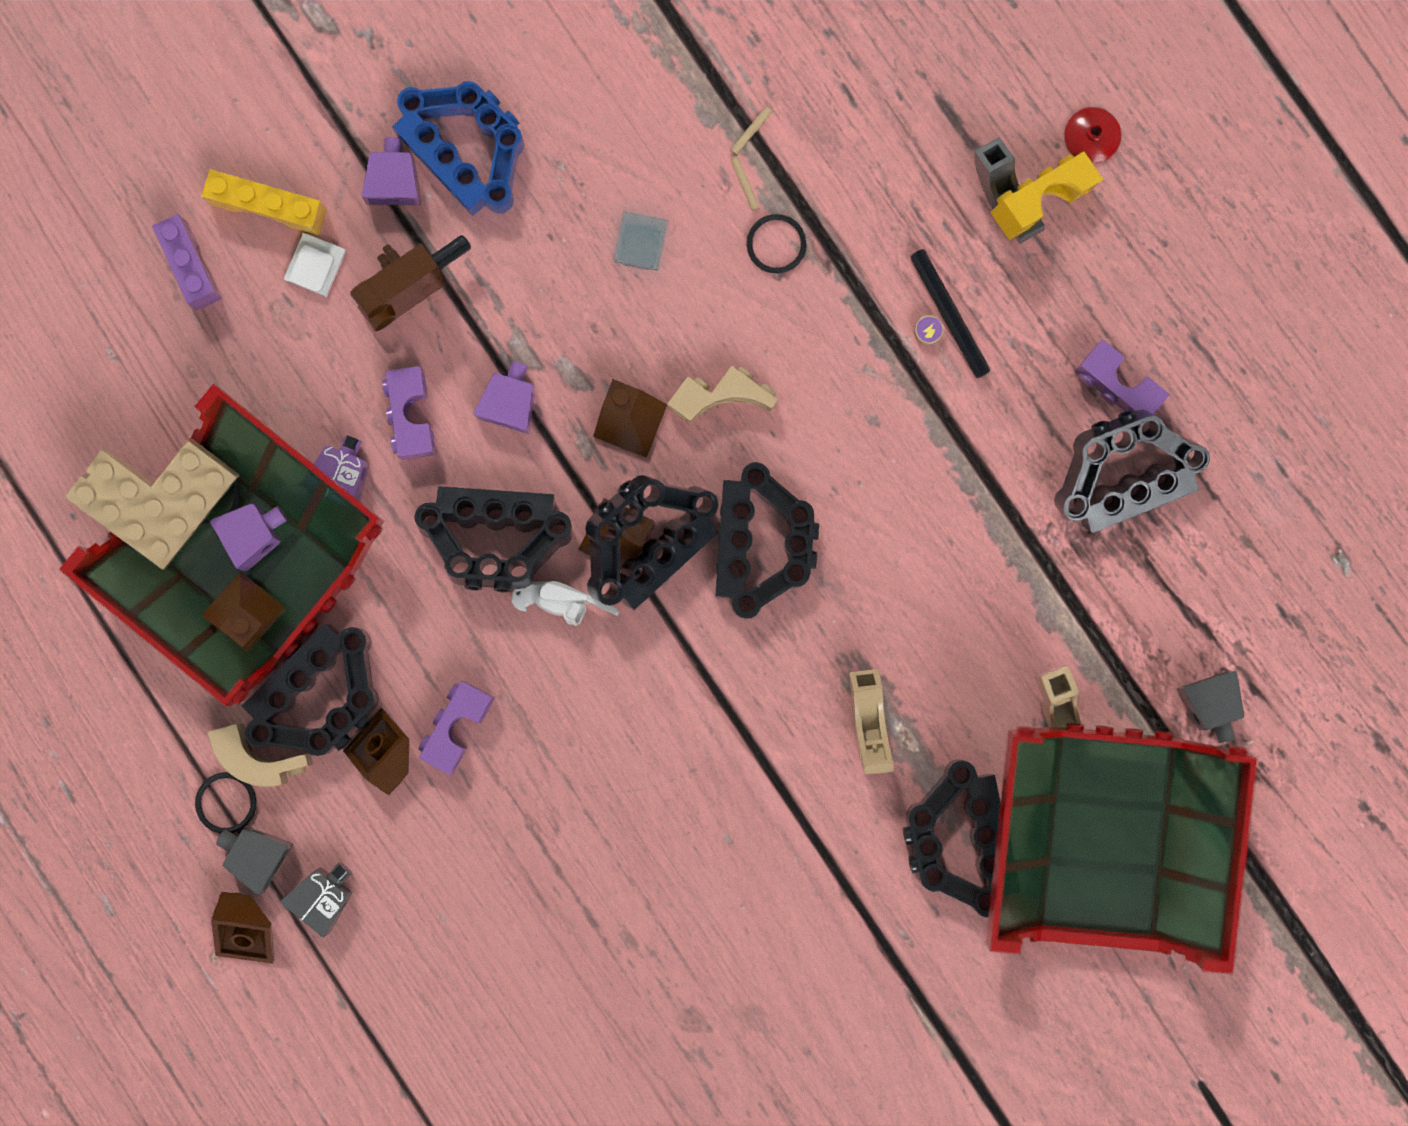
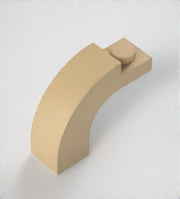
[849,669,894,775]
[208,723,313,787]

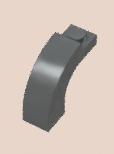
[974,137,1045,244]

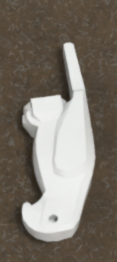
[512,581,619,626]

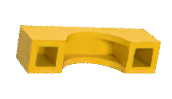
[990,152,1104,241]
[201,169,327,236]

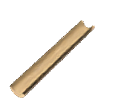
[730,106,772,155]
[730,156,760,211]

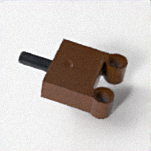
[350,235,471,332]

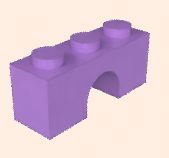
[152,214,223,310]
[1075,339,1170,414]
[382,366,436,460]
[418,681,495,775]

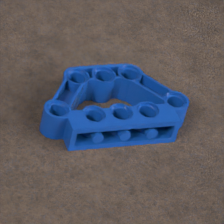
[392,81,524,216]

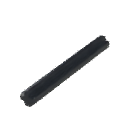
[911,249,990,378]

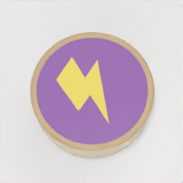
[914,315,944,345]

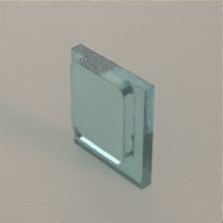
[613,211,668,271]

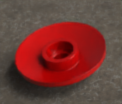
[1064,107,1122,164]

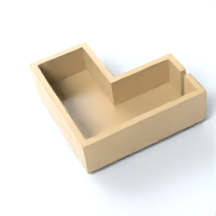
[65,439,239,570]

